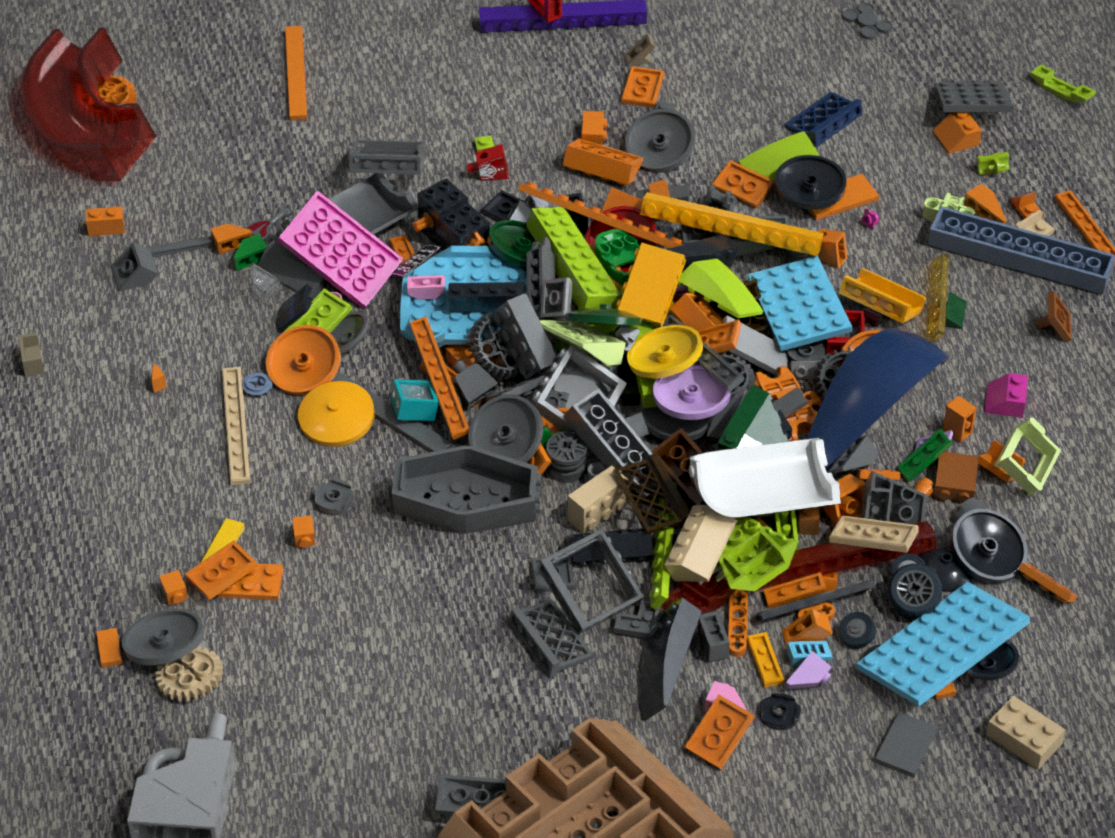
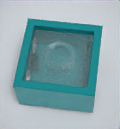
[390,379,439,422]

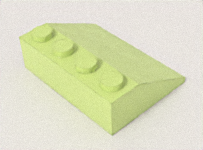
[539,320,626,367]

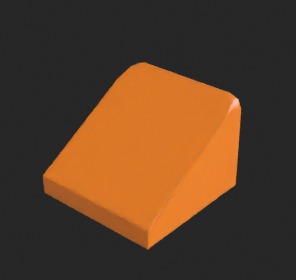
[152,364,167,393]
[818,571,838,592]

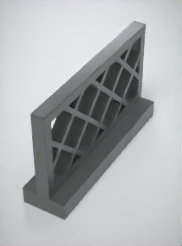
[509,599,594,678]

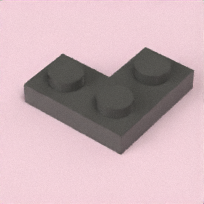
[614,600,661,639]

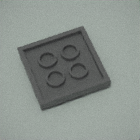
[482,372,550,404]

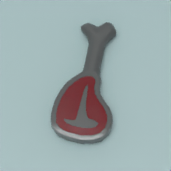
[246,207,291,242]

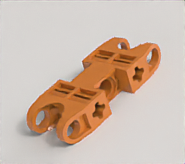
[754,366,817,441]

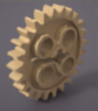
[155,646,224,702]

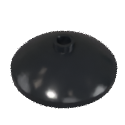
[918,544,974,592]
[964,640,1019,681]

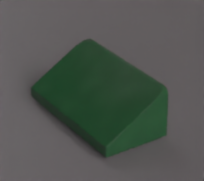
[944,292,967,329]

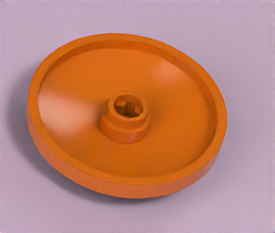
[266,325,341,396]

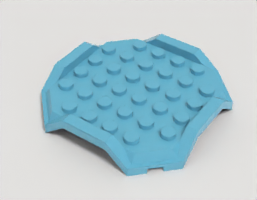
[400,246,527,348]

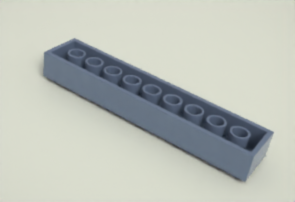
[928,206,1115,295]

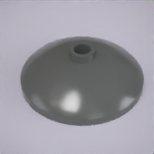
[330,311,369,354]

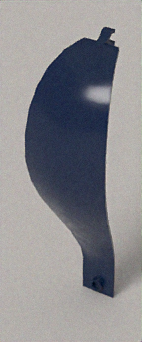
[806,328,949,469]

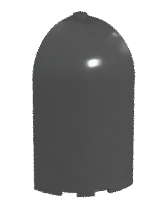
[280,173,418,234]

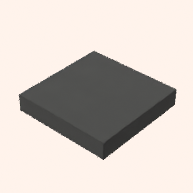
[531,556,575,593]

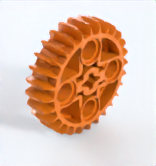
[73,73,137,125]

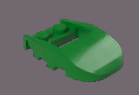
[594,229,640,286]

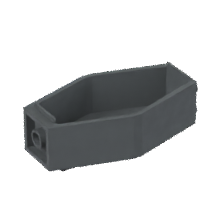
[392,446,542,534]

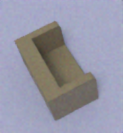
[18,333,44,377]

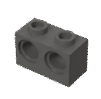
[697,611,730,662]

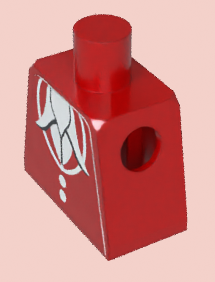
[467,144,509,181]

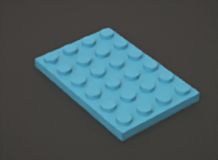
[748,256,853,351]

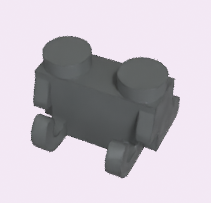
[703,185,737,212]
[608,325,640,352]

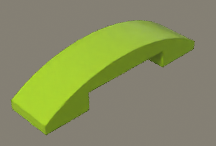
[1030,65,1096,103]

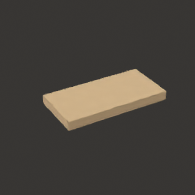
[829,516,919,553]

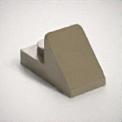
[624,33,656,66]

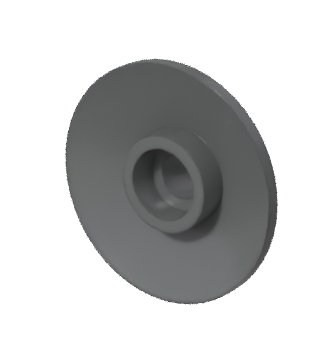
[787,341,825,361]

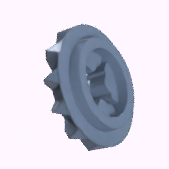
[242,373,272,397]

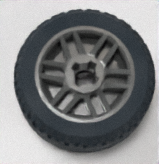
[888,563,942,619]

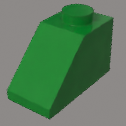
[234,234,267,271]

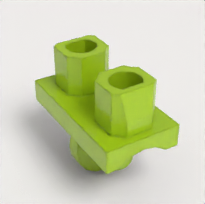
[977,152,1009,175]

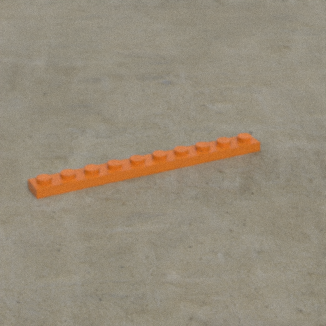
[518,181,684,248]

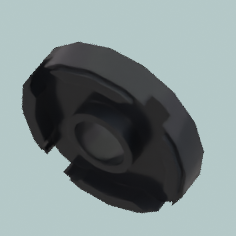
[759,693,801,730]

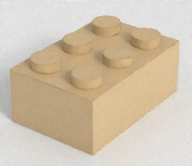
[568,466,628,533]
[986,696,1066,770]

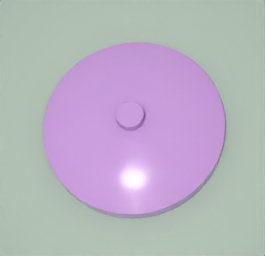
[653,363,731,420]

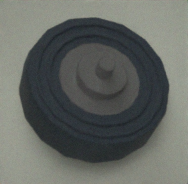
[839,611,876,648]

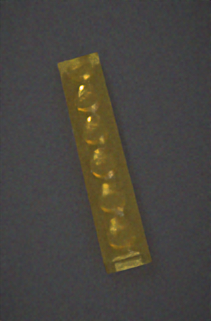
[927,253,949,343]

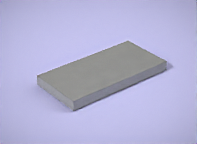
[723,316,788,376]

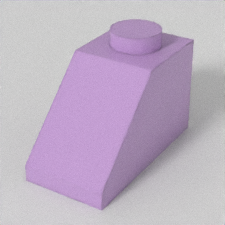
[784,651,831,689]

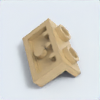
[1014,210,1055,236]

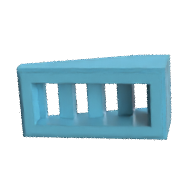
[787,641,832,667]

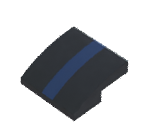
[279,284,312,331]

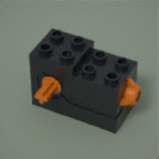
[412,178,490,251]

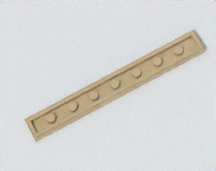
[222,367,250,485]

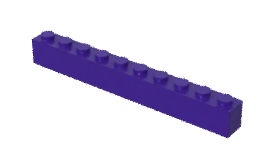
[479,0,647,33]

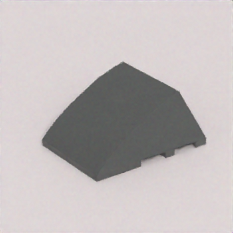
[860,471,927,550]

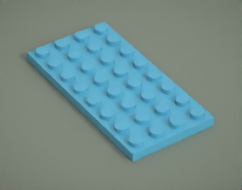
[857,582,1030,707]

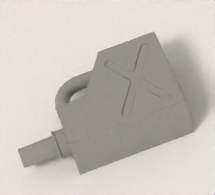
[128,713,235,838]

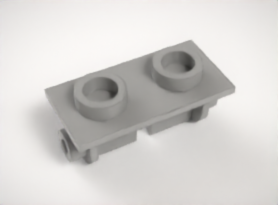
[790,361,829,379]

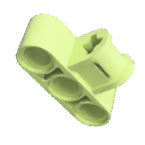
[923,193,975,221]

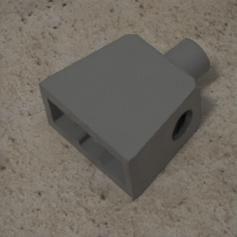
[453,360,498,409]

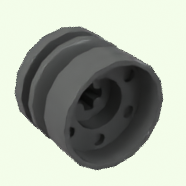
[546,432,587,483]

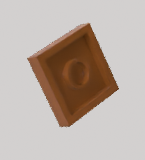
[1036,291,1072,342]

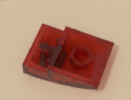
[663,573,736,625]

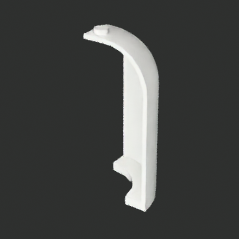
[689,438,841,517]

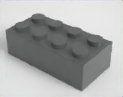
[492,293,558,380]

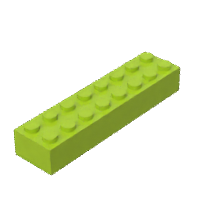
[526,207,621,309]

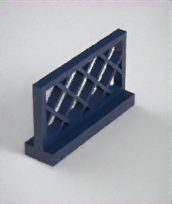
[785,92,862,147]

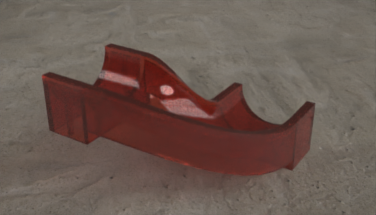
[22,27,156,181]

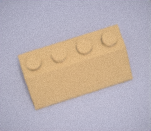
[664,505,737,581]

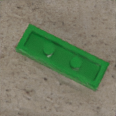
[897,429,954,482]

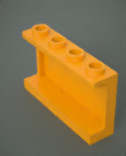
[616,243,686,328]
[839,268,926,323]

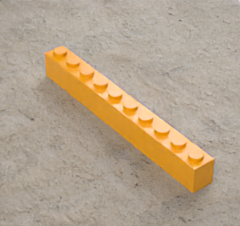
[640,192,824,256]

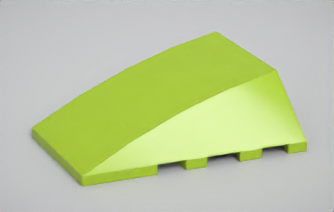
[739,131,819,181]
[678,259,763,318]
[719,516,798,591]

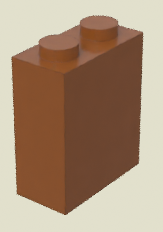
[934,452,979,503]

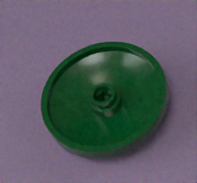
[487,220,536,268]
[566,304,643,326]

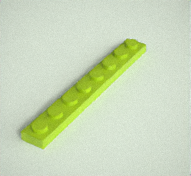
[650,482,677,610]

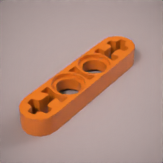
[728,589,748,657]

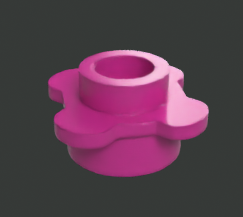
[861,209,879,230]

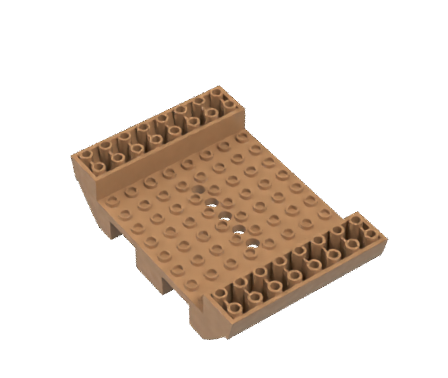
[437,718,734,838]

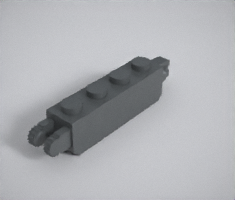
[527,237,555,320]

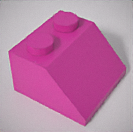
[985,373,1028,418]

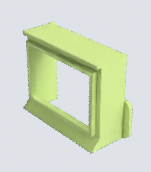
[994,418,1061,496]

